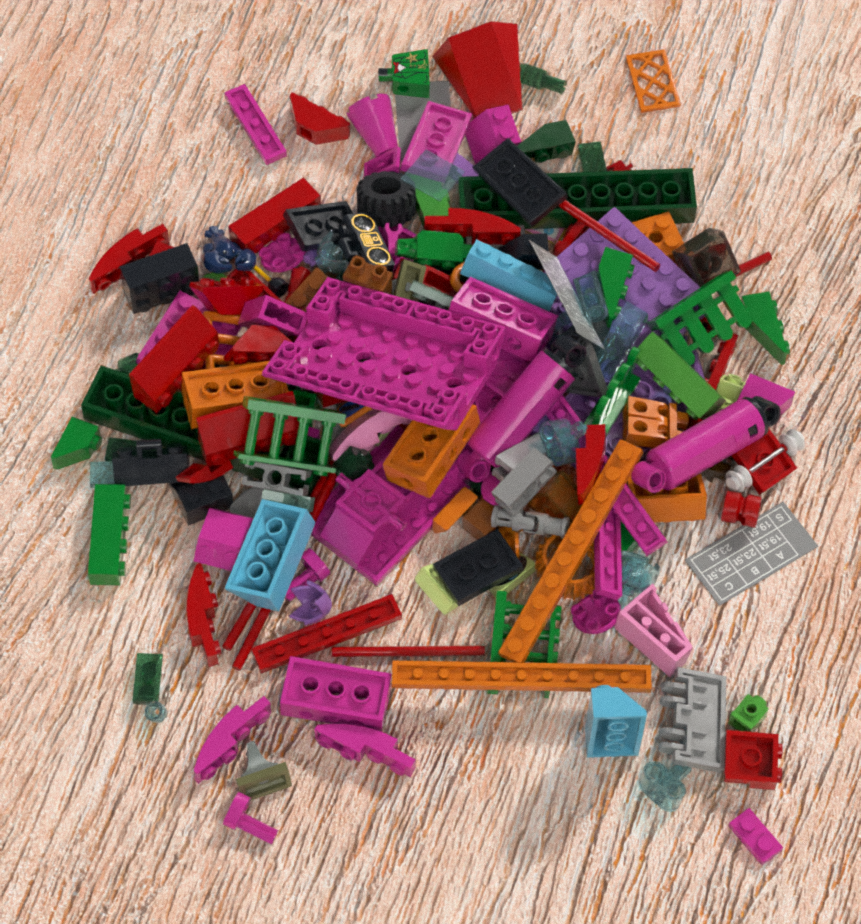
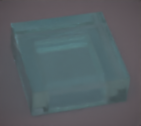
[90,462,114,488]

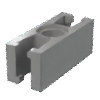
[492,432,556,481]
[491,448,557,517]
[242,461,312,496]

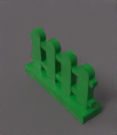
[647,270,752,365]
[584,346,641,436]

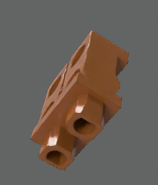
[343,255,393,295]

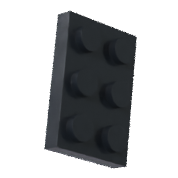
[283,201,353,252]
[433,529,524,606]

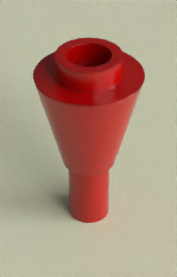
[284,266,311,303]

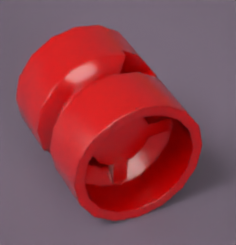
[721,490,762,528]

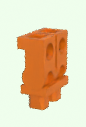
[622,396,689,449]

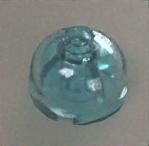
[621,551,661,596]

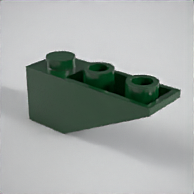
[517,120,576,163]

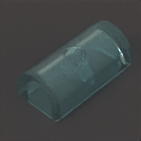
[573,270,609,322]

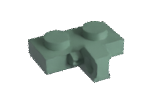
[409,280,454,310]
[261,489,315,512]

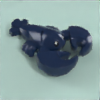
[202,226,256,274]

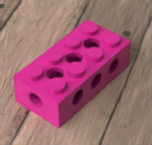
[449,277,558,362]
[280,656,392,732]

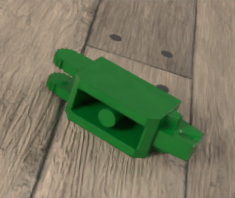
[395,230,472,270]

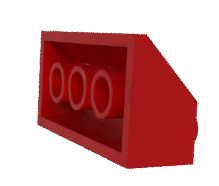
[129,304,220,413]
[196,391,299,466]

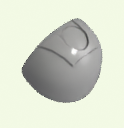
[229,487,265,518]

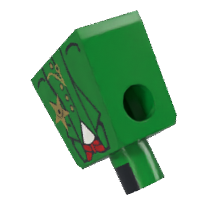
[378,49,430,98]

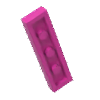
[224,84,287,165]
[594,509,622,600]

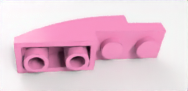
[329,408,412,461]

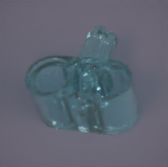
[539,418,588,466]
[638,761,692,812]

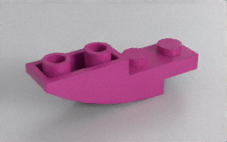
[194,696,271,784]
[314,724,416,778]

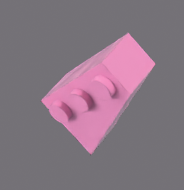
[614,584,693,677]

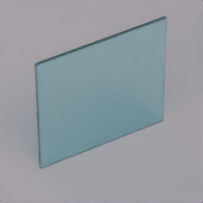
[401,149,465,201]

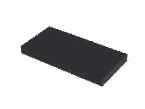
[472,138,568,227]

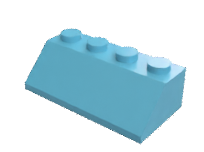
[460,240,558,312]
[225,499,316,612]
[585,685,647,758]

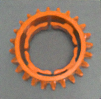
[535,527,595,600]

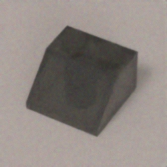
[671,228,741,287]

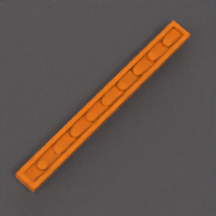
[498,439,643,663]
[392,660,652,693]

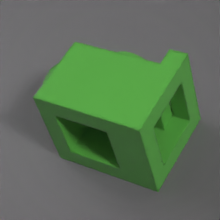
[728,694,769,732]

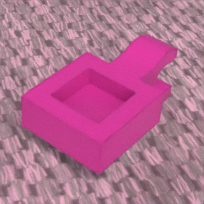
[383,223,403,263]

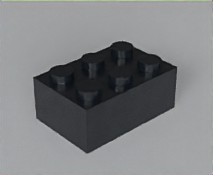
[119,243,199,314]

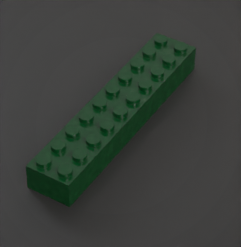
[458,168,697,229]
[81,365,329,496]

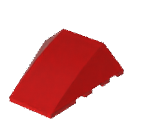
[432,21,523,119]

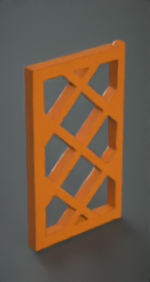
[625,49,681,113]

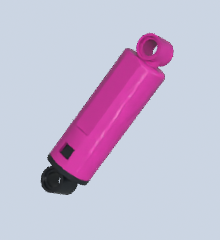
[457,335,587,483]
[631,396,781,493]

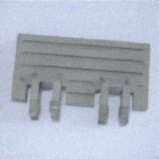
[658,667,726,773]

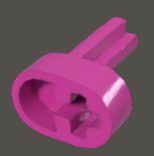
[285,548,331,602]
[223,792,279,844]

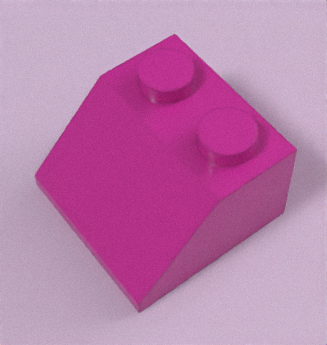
[465,105,521,164]
[194,507,254,571]

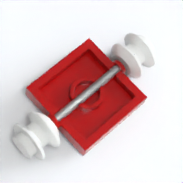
[726,429,805,495]

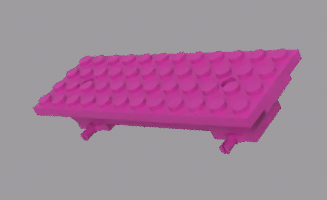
[311,350,531,586]

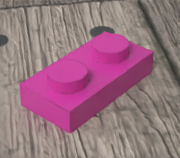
[728,808,783,866]

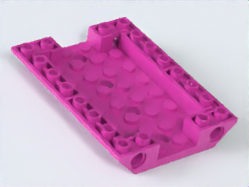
[262,277,506,430]

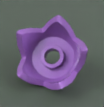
[289,580,332,625]

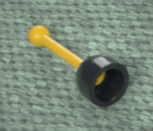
[254,265,289,298]

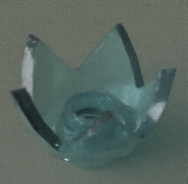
[315,231,350,274]

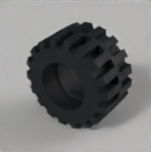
[356,171,416,228]

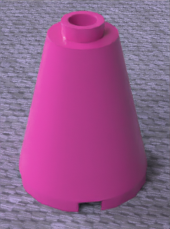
[346,93,398,157]

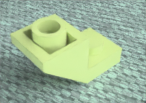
[714,374,746,414]

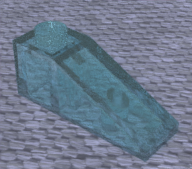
[596,301,648,381]

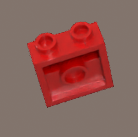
[724,730,783,790]

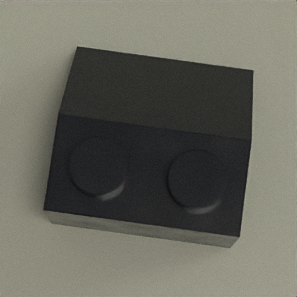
[169,475,233,526]

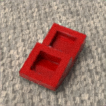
[176,460,233,483]

